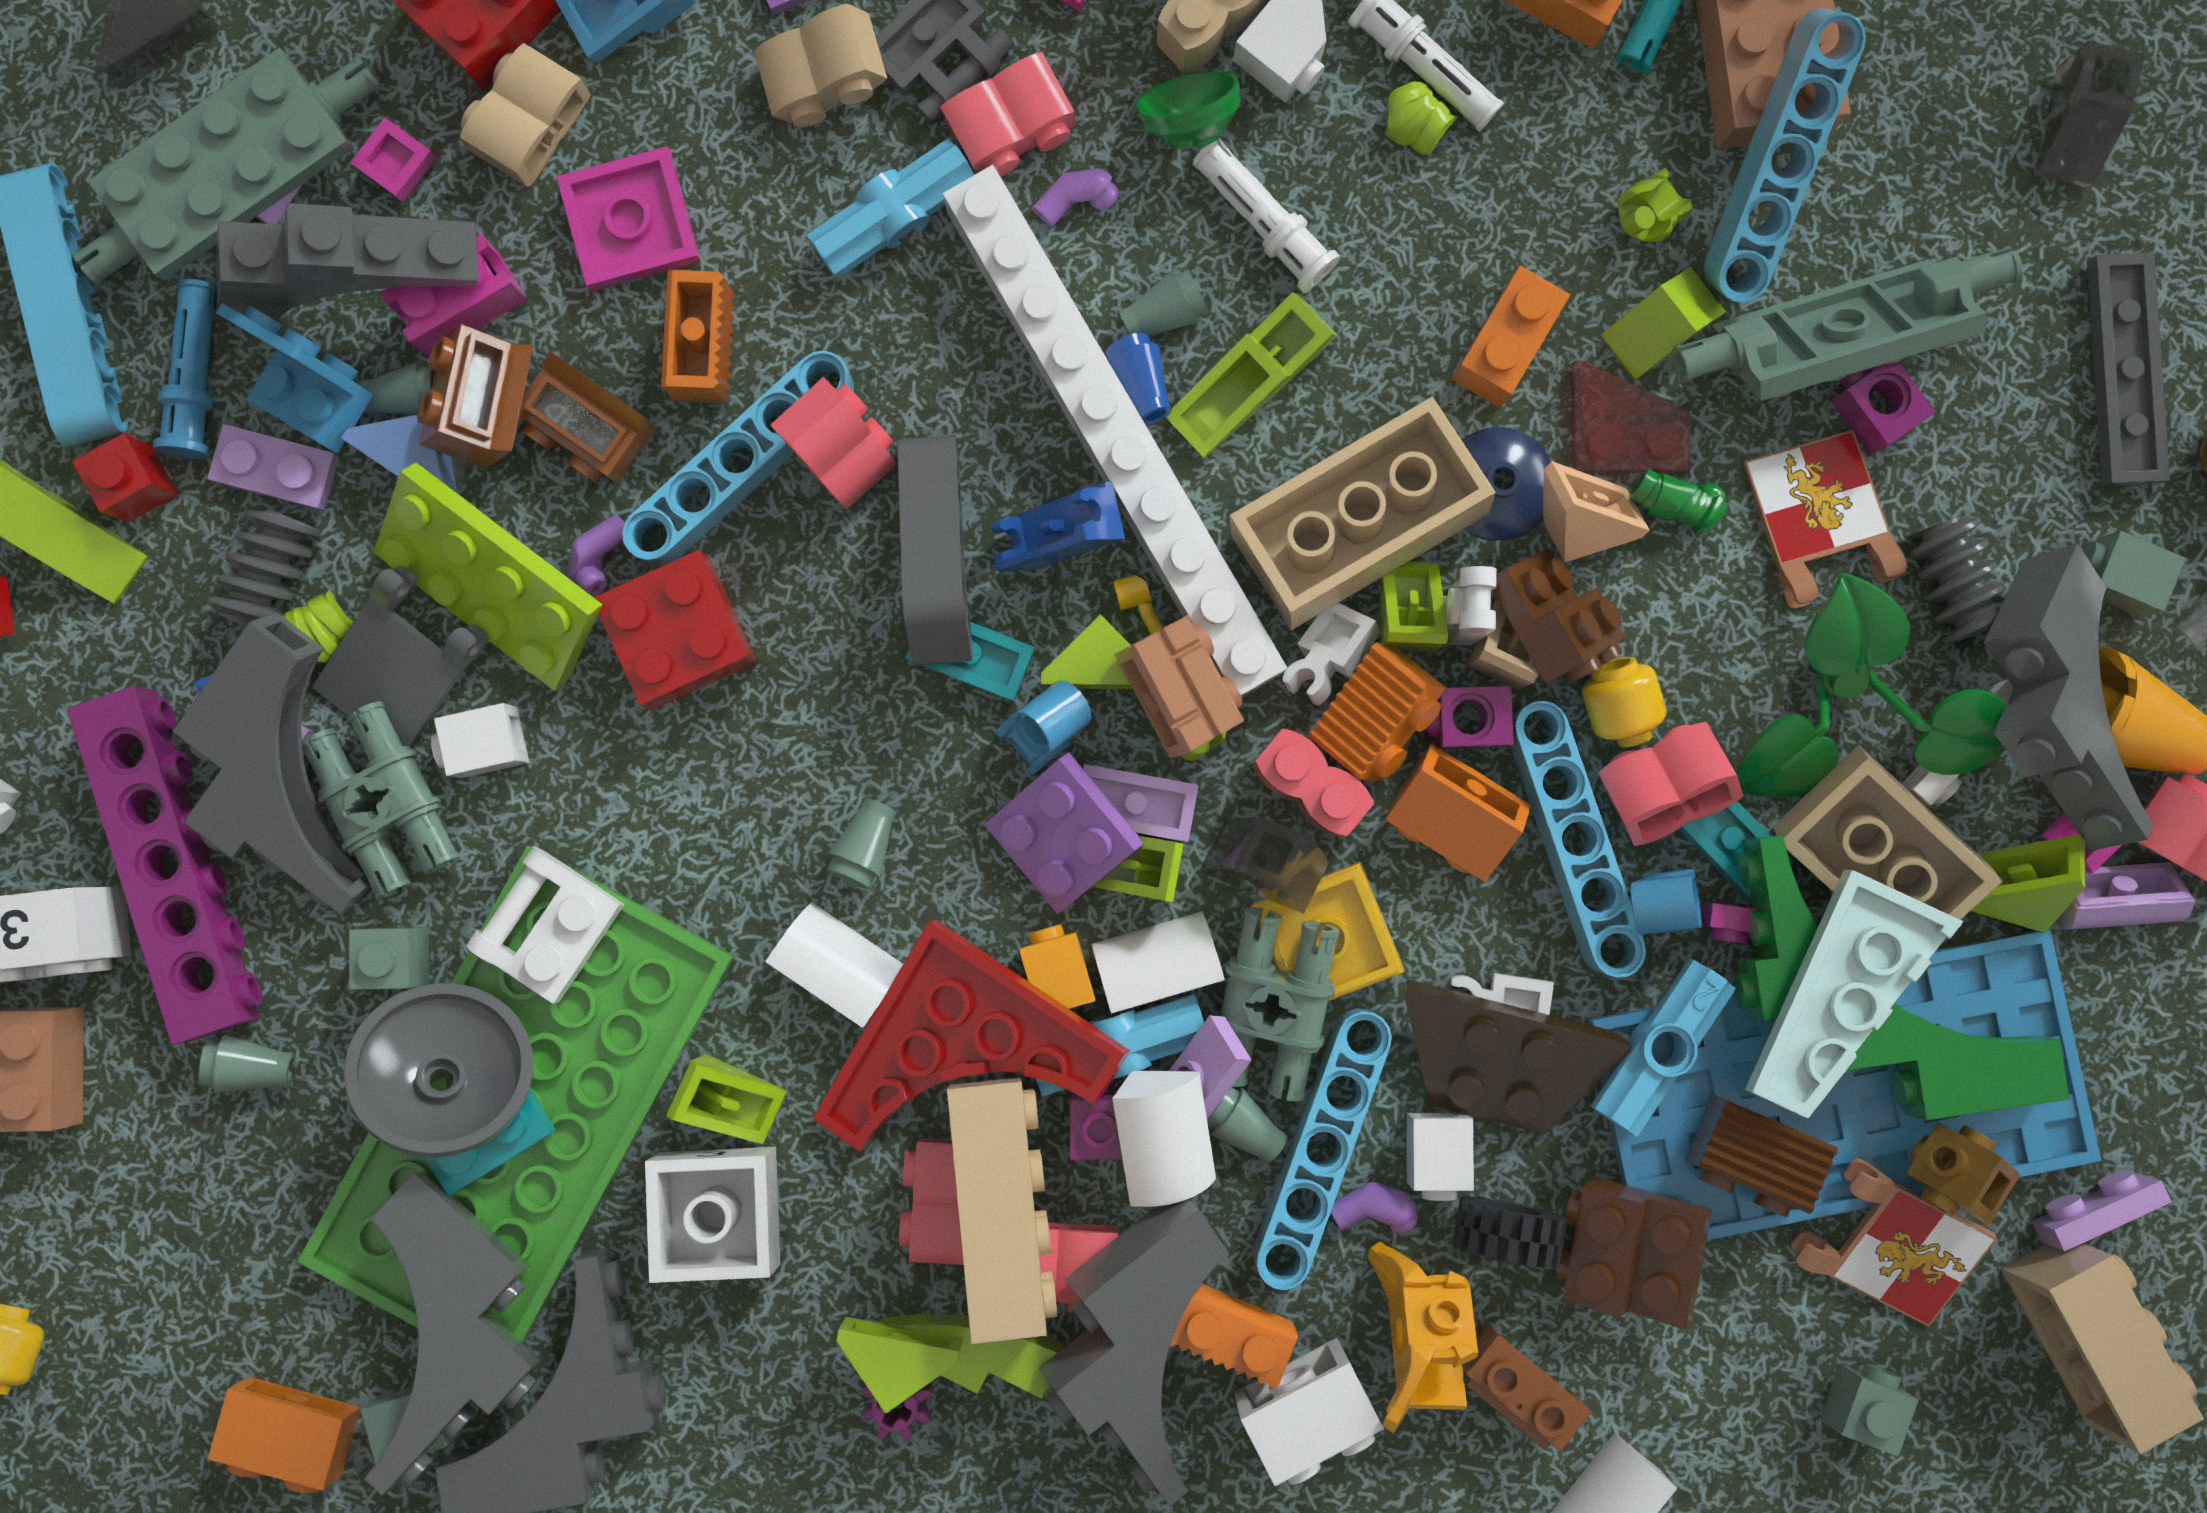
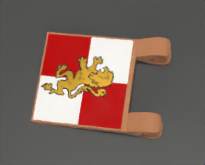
[1743,429,1907,609]
[1791,1158,1997,1327]

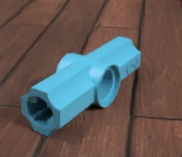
[807,138,975,280]
[1590,959,1736,1137]
[1036,993,1204,1096]

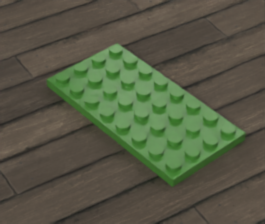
[297,846,736,1344]

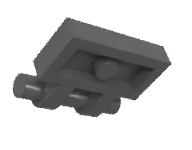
[875,0,1014,124]

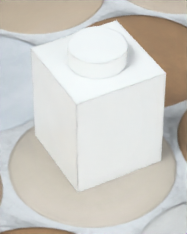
[431,703,529,778]
[1406,1113,1474,1201]

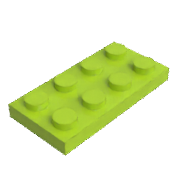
[373,462,603,691]

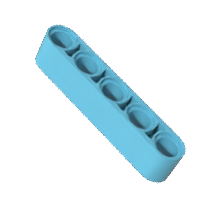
[1703,8,1866,303]
[0,163,128,447]
[622,351,854,567]
[1510,701,1646,978]
[1253,1008,1392,1290]

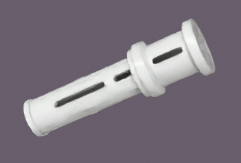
[1348,0,1504,132]
[1192,138,1341,293]

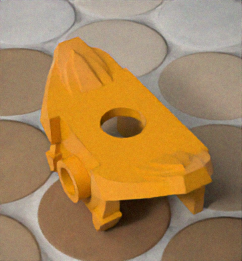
[1367,1241,1478,1434]

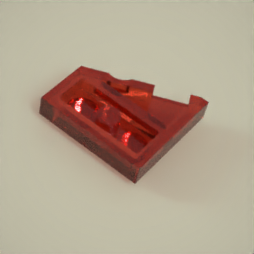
[1570,361,1691,473]

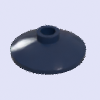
[1462,427,1551,540]

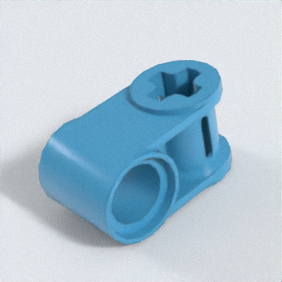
[995,680,1092,777]
[1631,869,1703,935]

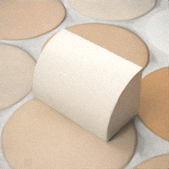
[765,902,903,1028]
[1092,911,1225,1013]
[1112,1071,1216,1207]
[1551,1433,1677,1513]

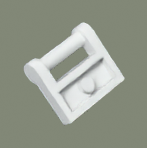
[466,846,625,1004]

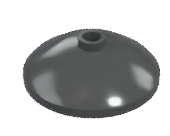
[344,983,533,1157]

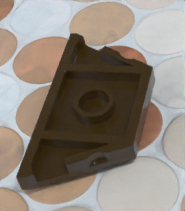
[1404,979,1631,1134]

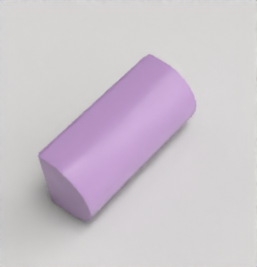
[2056,862,2195,930]

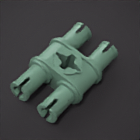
[302,701,460,900]
[1216,907,1340,1101]

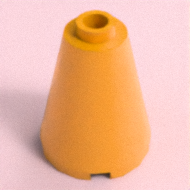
[2099,647,2207,775]

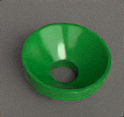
[1136,70,1241,150]

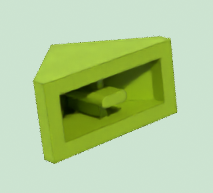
[1600,267,1726,381]
[1378,562,1449,652]
[1041,614,1132,689]
[1971,834,2085,933]
[1092,836,1184,902]
[666,1054,787,1144]
[836,1317,963,1414]

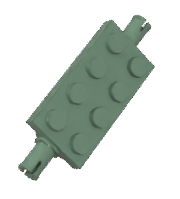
[72,47,382,285]
[1672,246,2023,401]

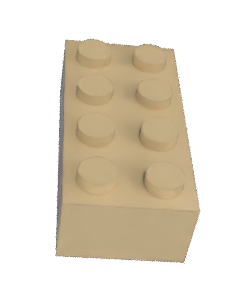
[1230,396,1496,630]
[947,1077,1057,1344]

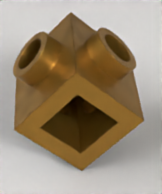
[1907,1123,2021,1225]

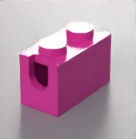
[380,234,527,357]

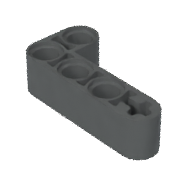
[898,435,973,666]

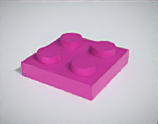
[556,146,701,292]

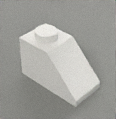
[1233,0,1326,103]

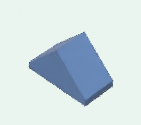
[341,415,458,494]

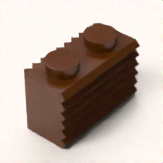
[1686,1095,1837,1217]

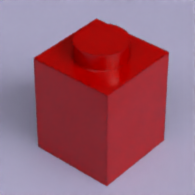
[72,433,179,523]

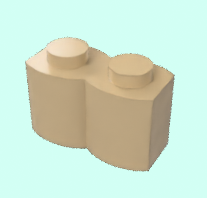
[1156,0,1266,73]
[754,3,887,127]
[460,43,591,187]

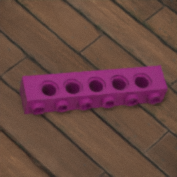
[66,686,262,1045]

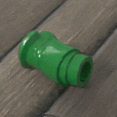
[1629,468,1728,535]

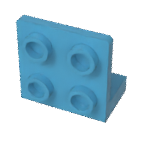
[216,303,374,454]

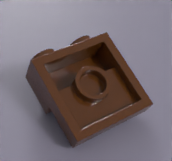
[1493,548,1626,684]
[1555,1177,1712,1330]

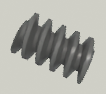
[206,508,322,626]
[1904,516,2006,645]

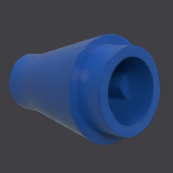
[1106,333,1172,424]

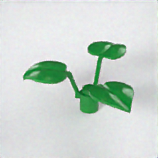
[1736,573,2007,797]

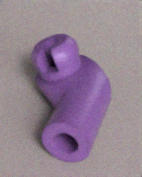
[1032,168,1119,228]
[565,514,624,598]
[1331,1182,1418,1233]

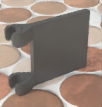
[312,566,489,748]

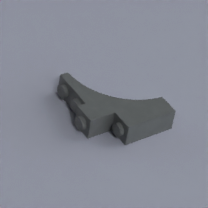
[216,203,478,320]
[1984,543,2153,851]
[173,612,371,914]
[364,1171,541,1496]
[1039,1199,1229,1506]
[435,1247,666,1513]

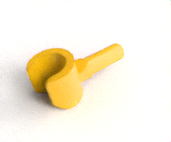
[1113,575,1163,634]

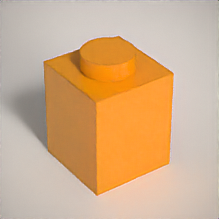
[1019,924,1096,1009]

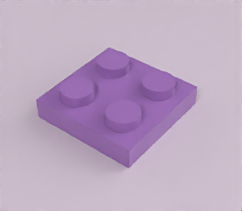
[984,752,1144,914]

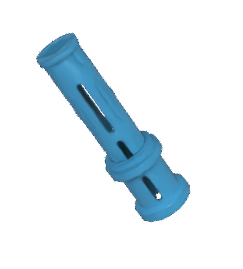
[152,279,217,459]

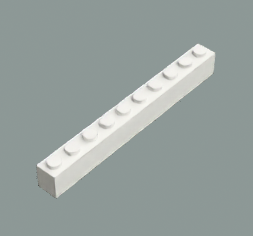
[942,165,1288,698]

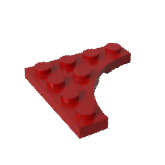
[812,920,1130,1151]

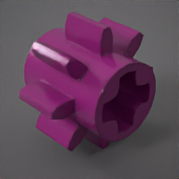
[860,1384,933,1441]

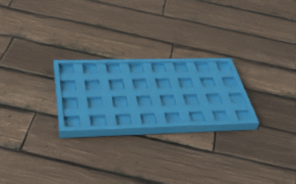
[1587,929,2101,1240]

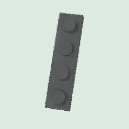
[2087,252,2170,487]

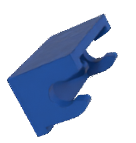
[991,482,1125,572]

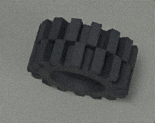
[1452,1196,1567,1269]

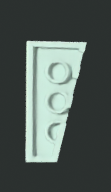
[1745,870,1964,1118]

